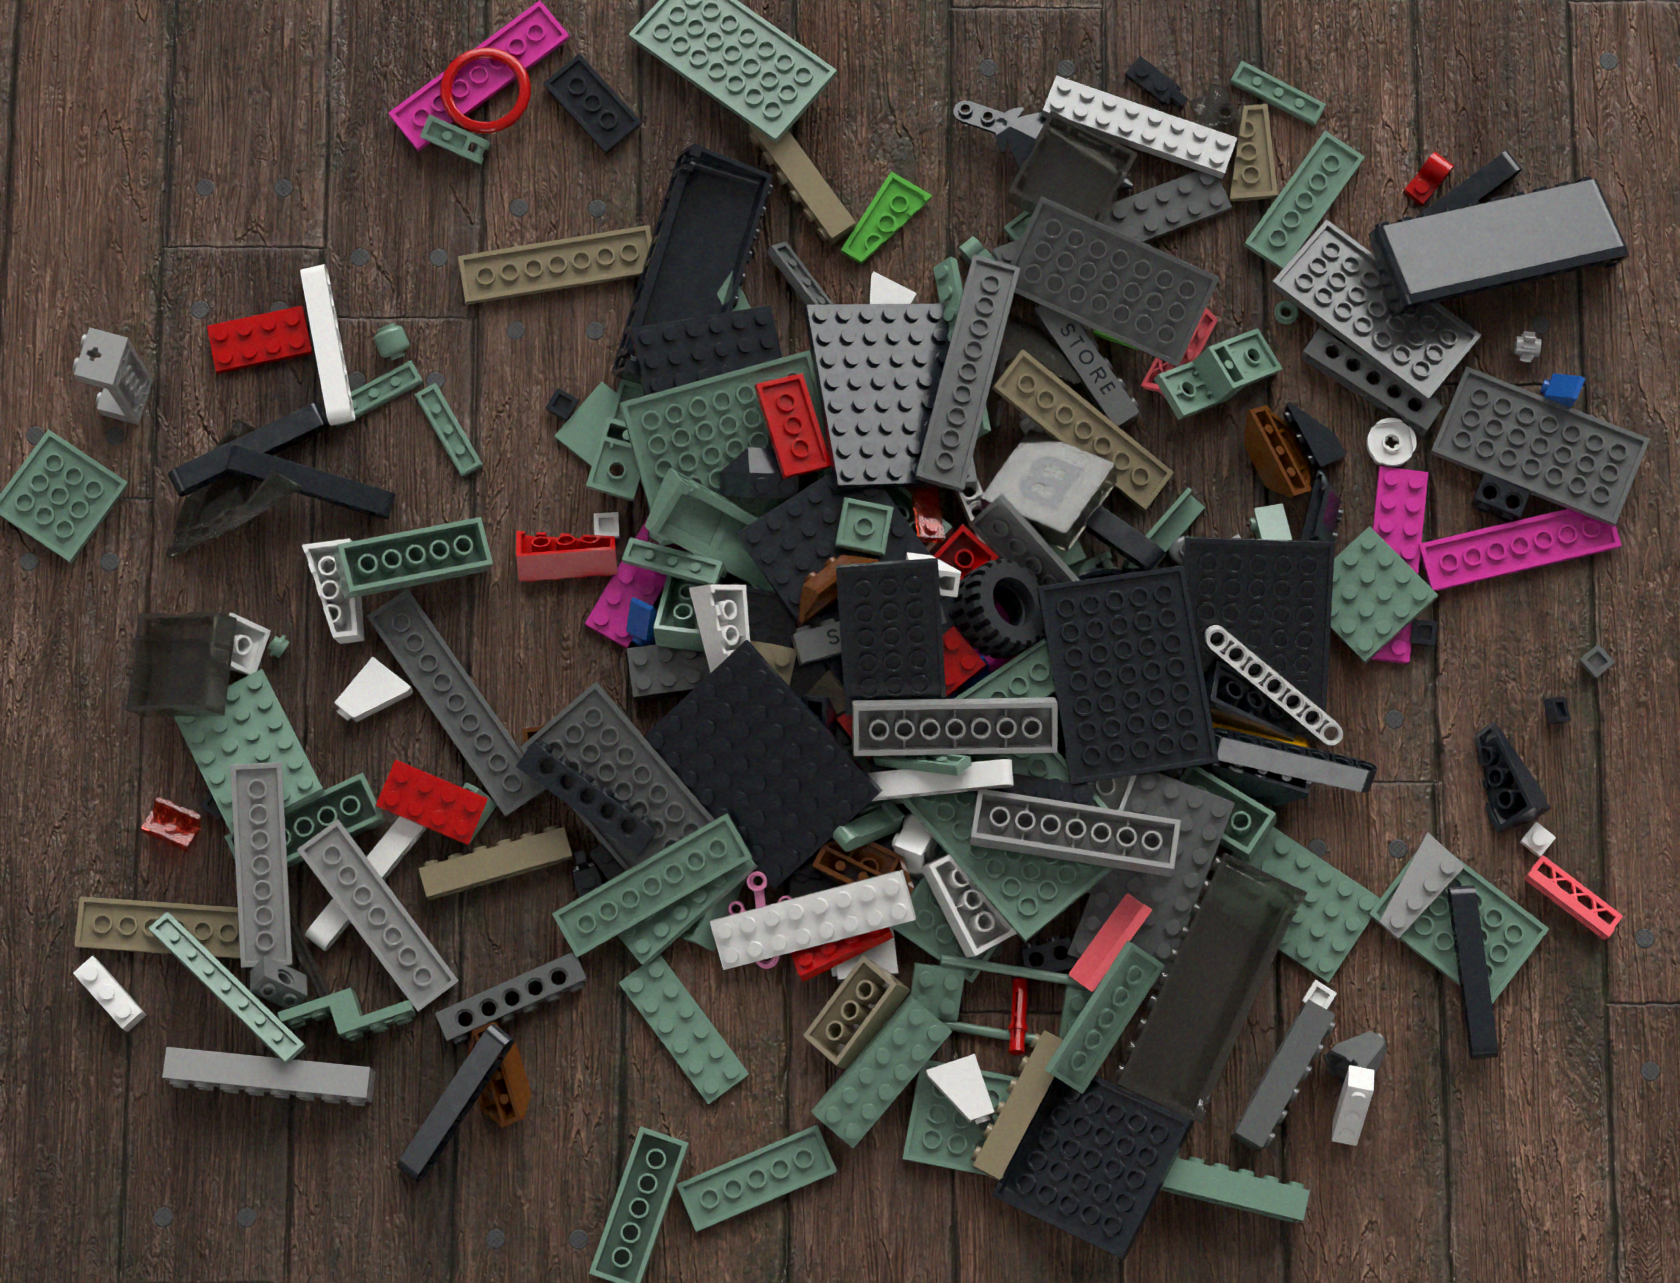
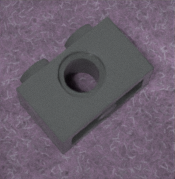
[250,955,307,1009]

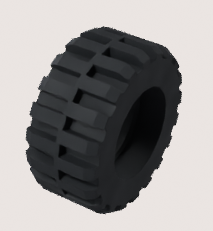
[953,559,1044,659]

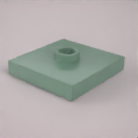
[835,497,893,557]

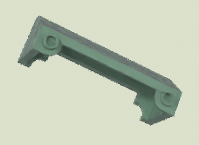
[645,468,775,593]

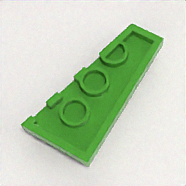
[841,172,932,265]

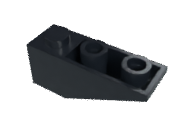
[1283,402,1347,472]

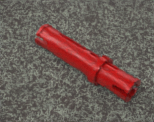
[1008,978,1029,1055]

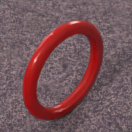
[440,47,531,133]

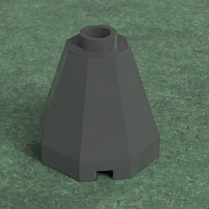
[1323,1031,1387,1087]

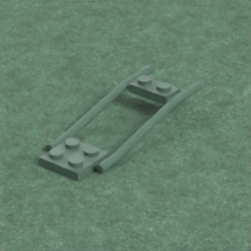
[910,954,1102,1044]

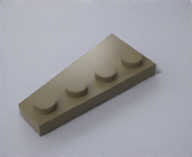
[1229,104,1278,202]

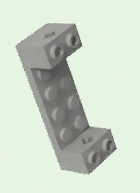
[73,327,153,425]

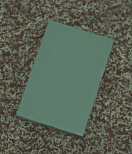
[555,381,617,467]

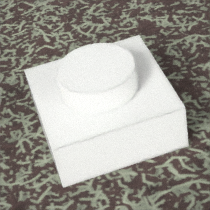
[594,512,620,539]
[1520,822,1556,857]
[1301,980,1337,1009]

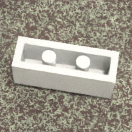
[73,956,146,1032]
[1332,1065,1374,1146]

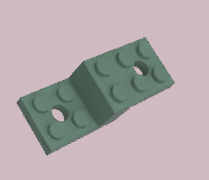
[1154,328,1283,420]
[586,379,644,501]
[277,988,417,1042]

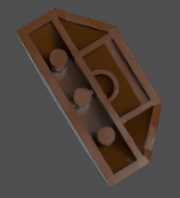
[1244,405,1311,498]
[797,555,879,628]
[812,840,914,896]
[467,1022,531,1127]

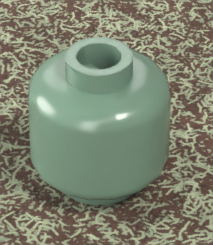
[374,323,410,361]

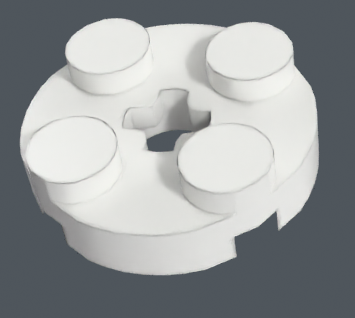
[1366,418,1416,467]

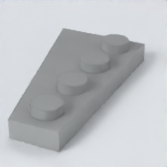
[1378,832,1465,940]

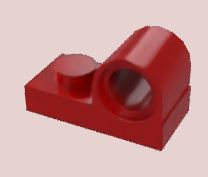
[1403,151,1454,207]

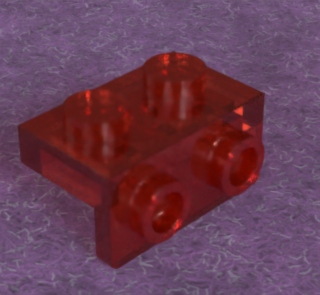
[142,797,202,852]

